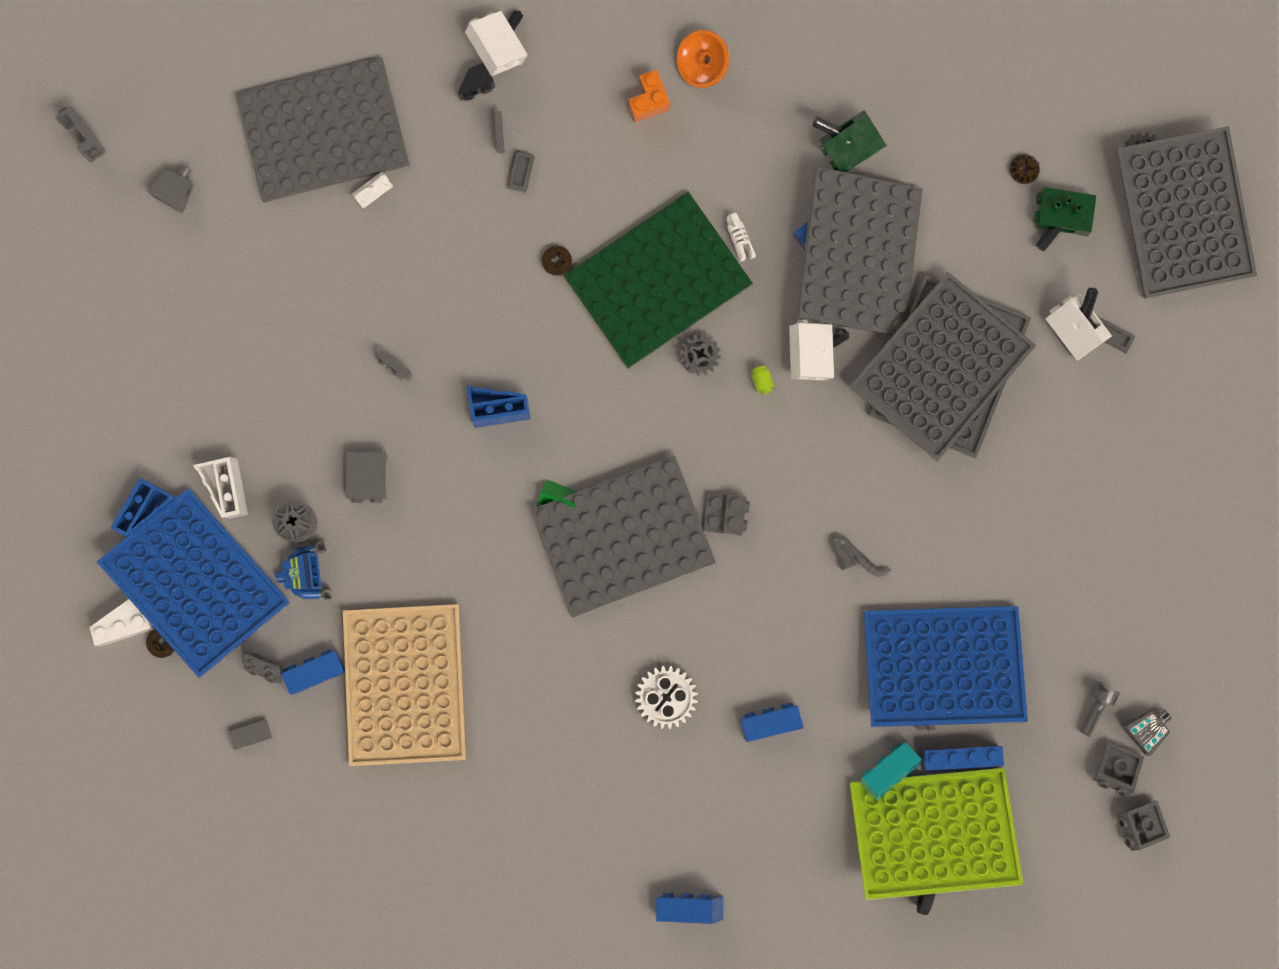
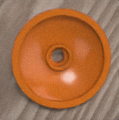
[676,30,730,88]

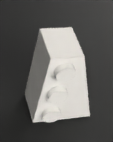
[89,599,155,646]

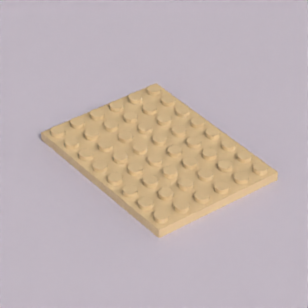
[343,604,466,766]

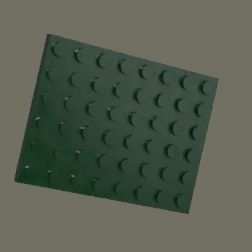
[564,191,753,369]

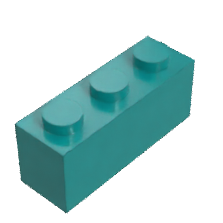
[861,742,921,801]

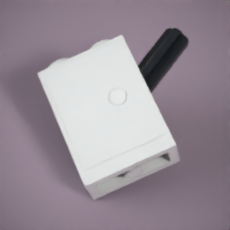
[465,10,528,76]
[1046,287,1112,361]
[789,320,850,381]

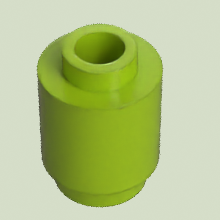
[751,365,775,395]

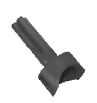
[1080,681,1121,737]

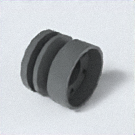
[272,500,318,543]

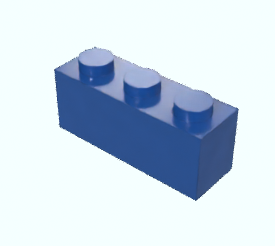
[281,649,345,695]
[740,703,803,742]

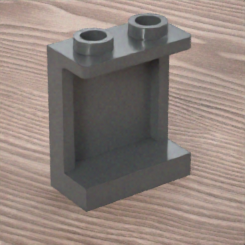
[55,106,106,163]
[346,452,388,503]

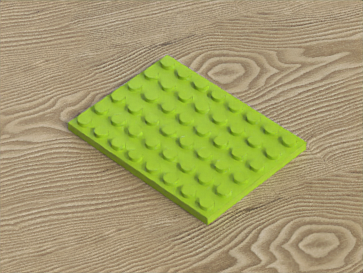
[850,768,1023,900]

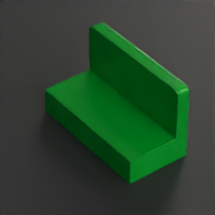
[536,480,578,509]

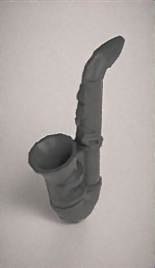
[832,536,891,577]

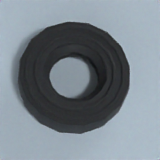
[916,894,935,915]

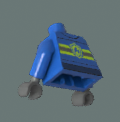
[275,541,332,600]

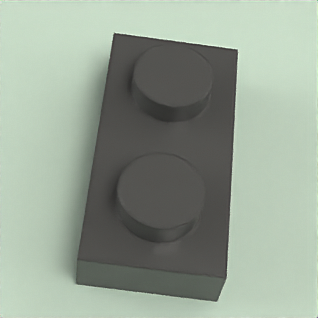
[376,350,413,381]

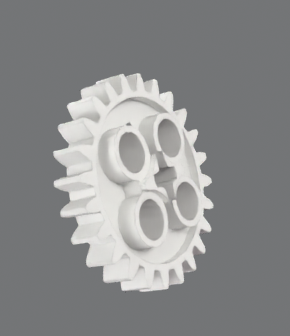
[635,666,698,729]

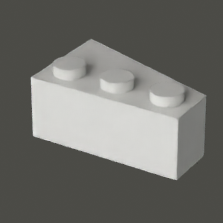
[193,457,248,519]

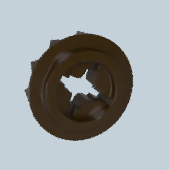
[1010,154,1040,184]
[542,246,572,276]
[146,629,174,658]

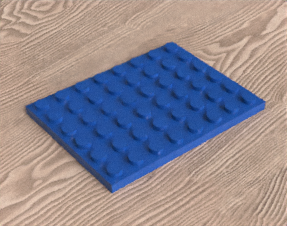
[96,488,290,679]
[864,606,1028,727]

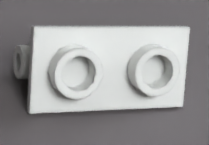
[352,172,393,209]

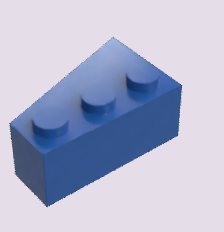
[467,385,531,428]
[111,478,177,537]
[656,892,723,924]

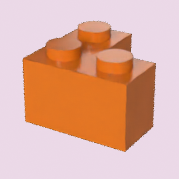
[628,69,670,123]

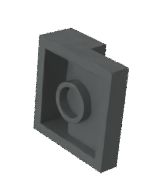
[704,493,750,536]
[1093,742,1144,796]
[1118,800,1170,851]

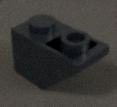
[458,63,496,101]

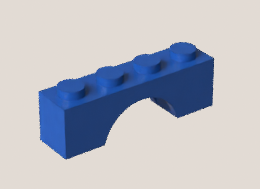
[921,745,1004,770]

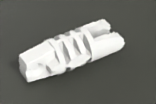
[726,213,756,262]

